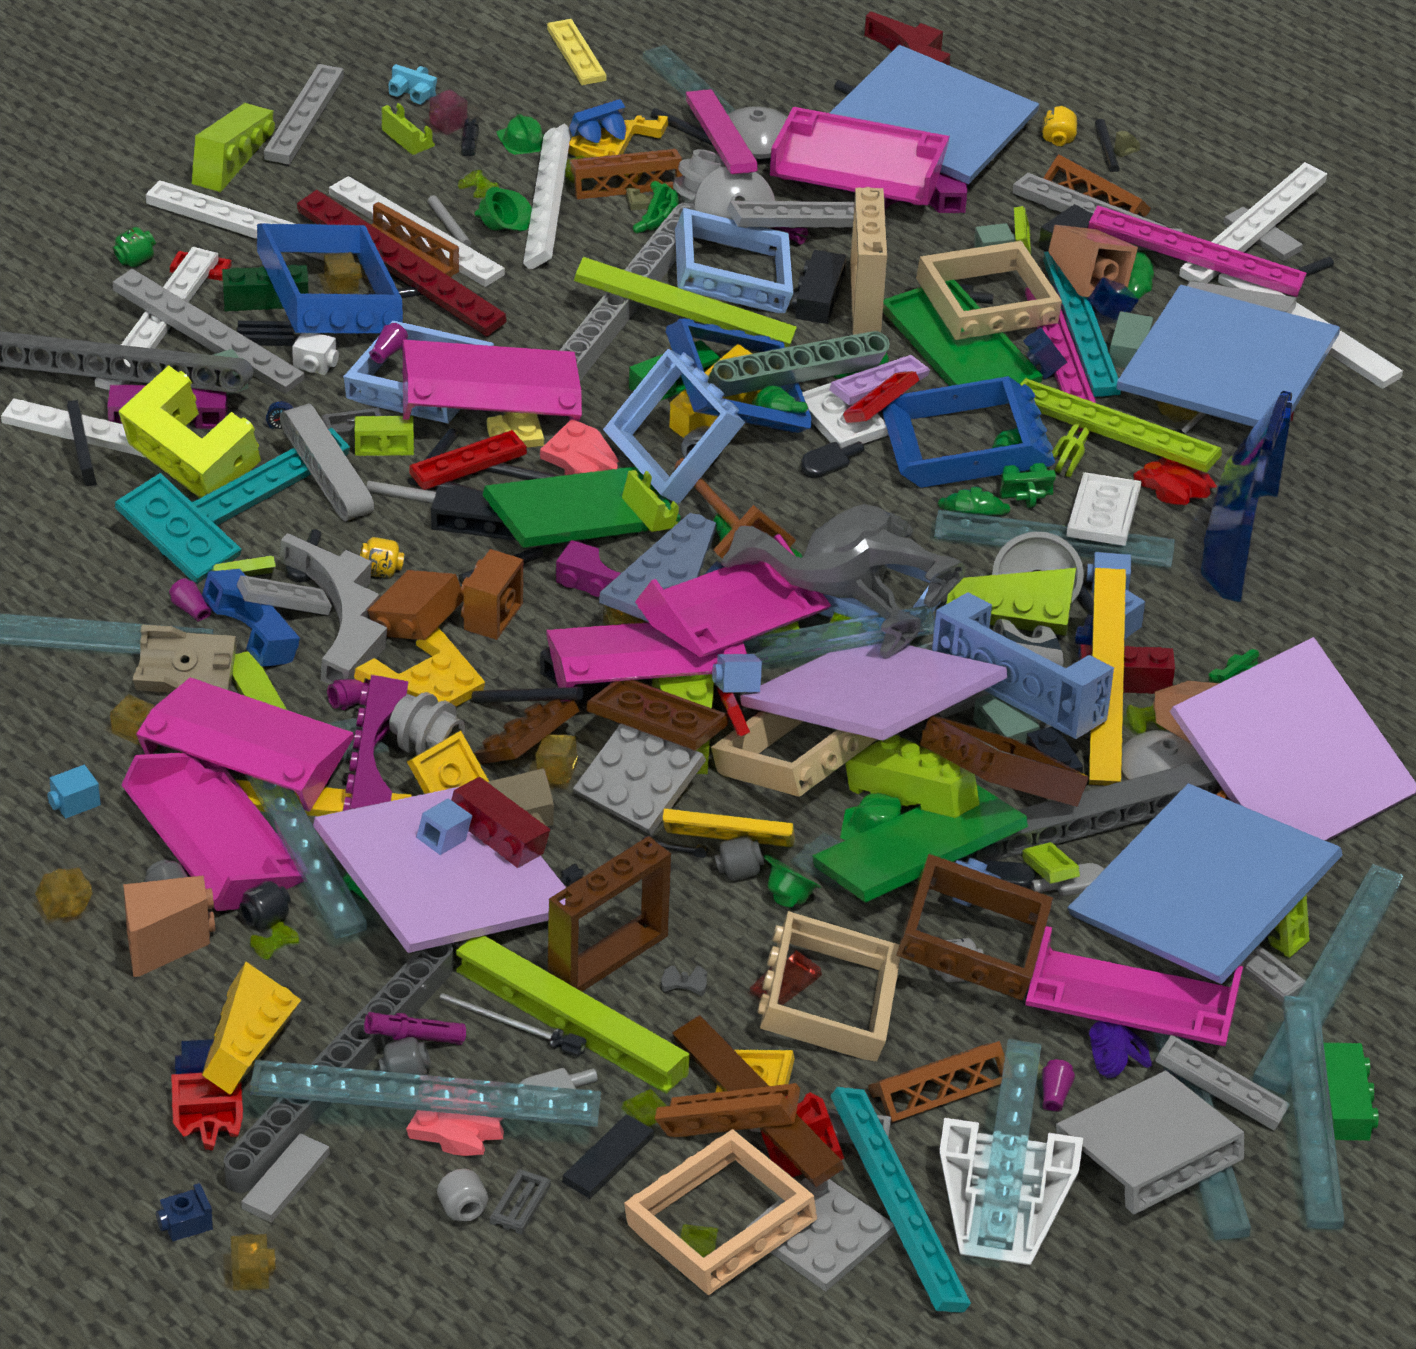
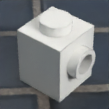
[292,333,339,375]

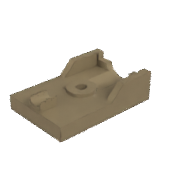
[133,625,237,693]

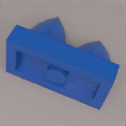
[569,99,626,144]

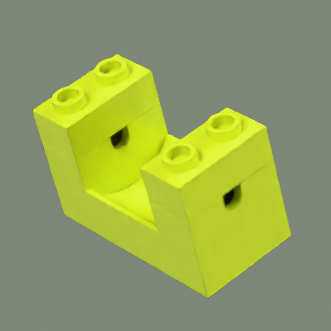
[118,365,261,498]

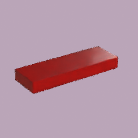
[843,371,920,423]
[717,687,750,737]

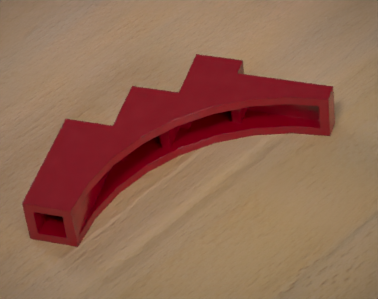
[864,11,950,65]

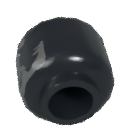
[239,881,291,929]

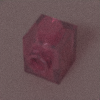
[429,89,467,135]

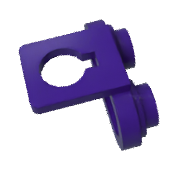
[1089,1021,1152,1078]

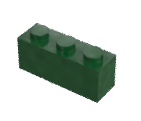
[222,265,309,312]

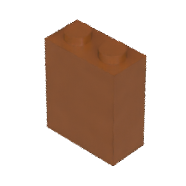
[367,570,464,640]

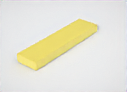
[547,19,606,85]

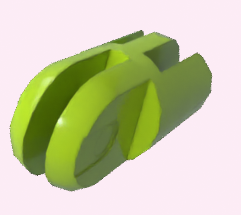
[1048,424,1089,477]

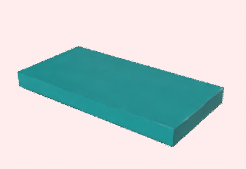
[115,473,242,584]

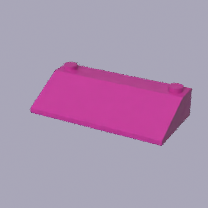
[770,107,950,206]
[403,339,582,422]
[635,534,831,657]
[546,623,747,702]
[136,677,354,812]
[122,753,309,911]
[1025,926,1243,1046]

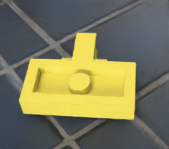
[487,412,544,447]

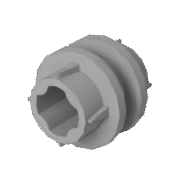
[673,149,725,204]
[389,692,465,755]

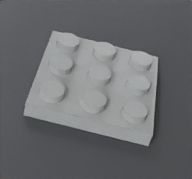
[573,724,706,835]
[746,1178,895,1292]

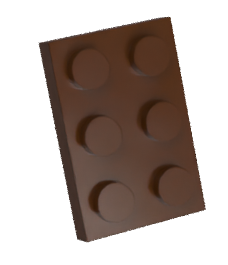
[474,699,580,764]

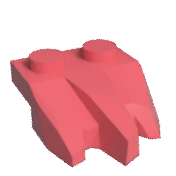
[540,419,620,475]
[406,1082,504,1156]

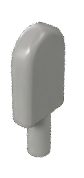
[1031,863,1104,896]
[517,1068,598,1107]

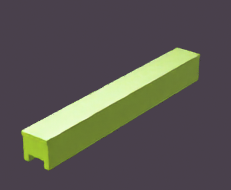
[456,936,689,1094]

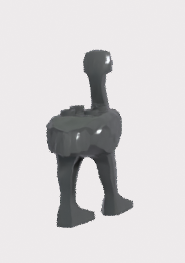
[721,504,965,658]

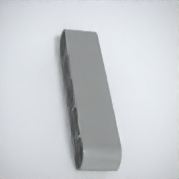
[280,403,374,522]

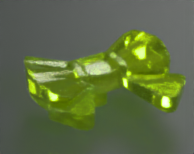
[458,170,499,198]
[1126,703,1167,734]
[250,922,300,960]

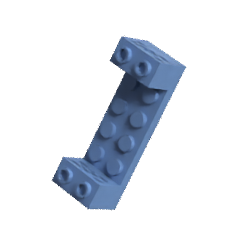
[932,592,1114,739]

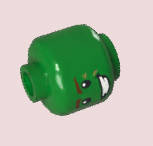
[112,227,156,267]

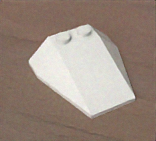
[939,1118,1083,1265]

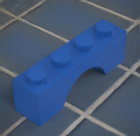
[202,569,300,667]

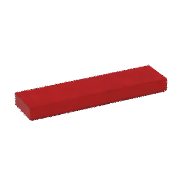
[409,430,527,490]

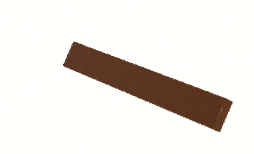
[672,1015,845,1187]

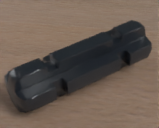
[461,118,479,156]

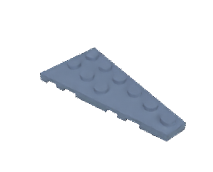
[599,513,716,622]

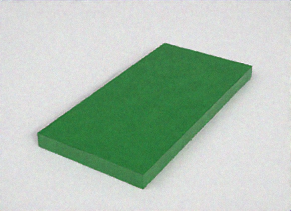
[883,280,1043,386]
[483,466,681,548]
[812,784,1028,902]

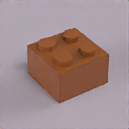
[461,549,523,640]

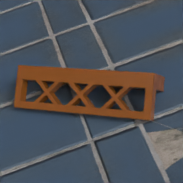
[570,149,682,200]
[1043,154,1151,217]
[370,201,459,277]
[868,1041,1013,1122]
[655,1083,800,1137]

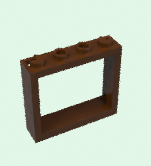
[920,715,1089,807]
[548,836,671,992]
[896,854,1053,1000]

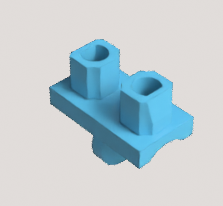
[389,64,437,105]

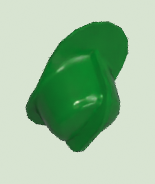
[496,114,544,155]
[474,187,532,231]
[840,793,901,840]
[764,855,821,908]

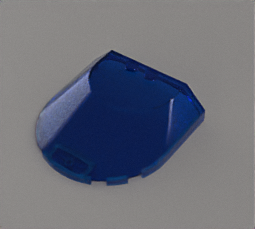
[1200,391,1292,602]

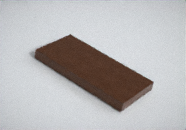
[587,680,729,751]

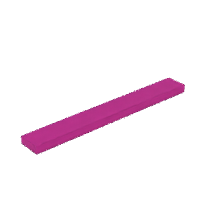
[686,89,757,174]
[1088,205,1307,297]
[1025,285,1096,432]

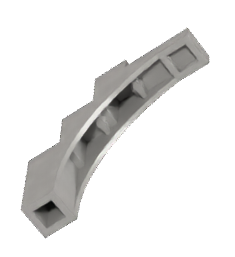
[280,533,387,684]

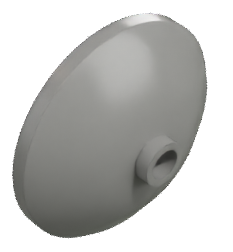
[727,106,787,159]
[694,166,775,248]
[992,532,1083,605]
[1121,730,1202,780]

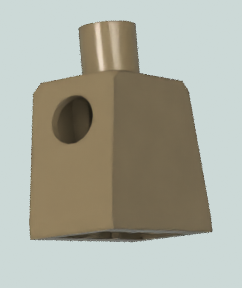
[488,768,554,826]

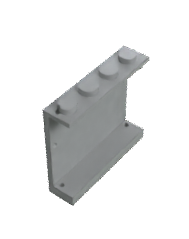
[1056,1070,1244,1214]

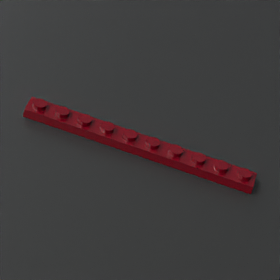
[297,189,507,337]

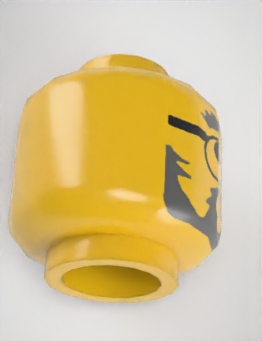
[1042,106,1077,146]
[360,537,404,578]

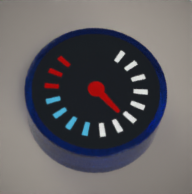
[266,401,294,429]

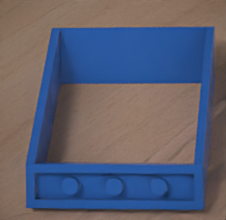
[257,223,403,334]
[666,319,812,433]
[882,376,1055,488]

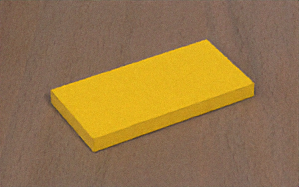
[662,809,795,847]

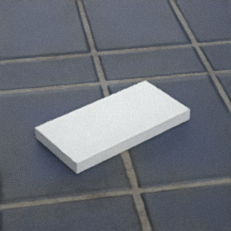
[1066,472,1141,546]

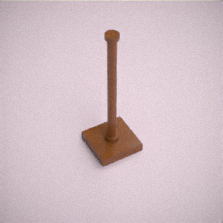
[675,458,796,559]

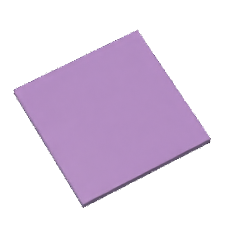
[740,636,1007,741]
[1169,637,1416,841]
[313,787,566,953]

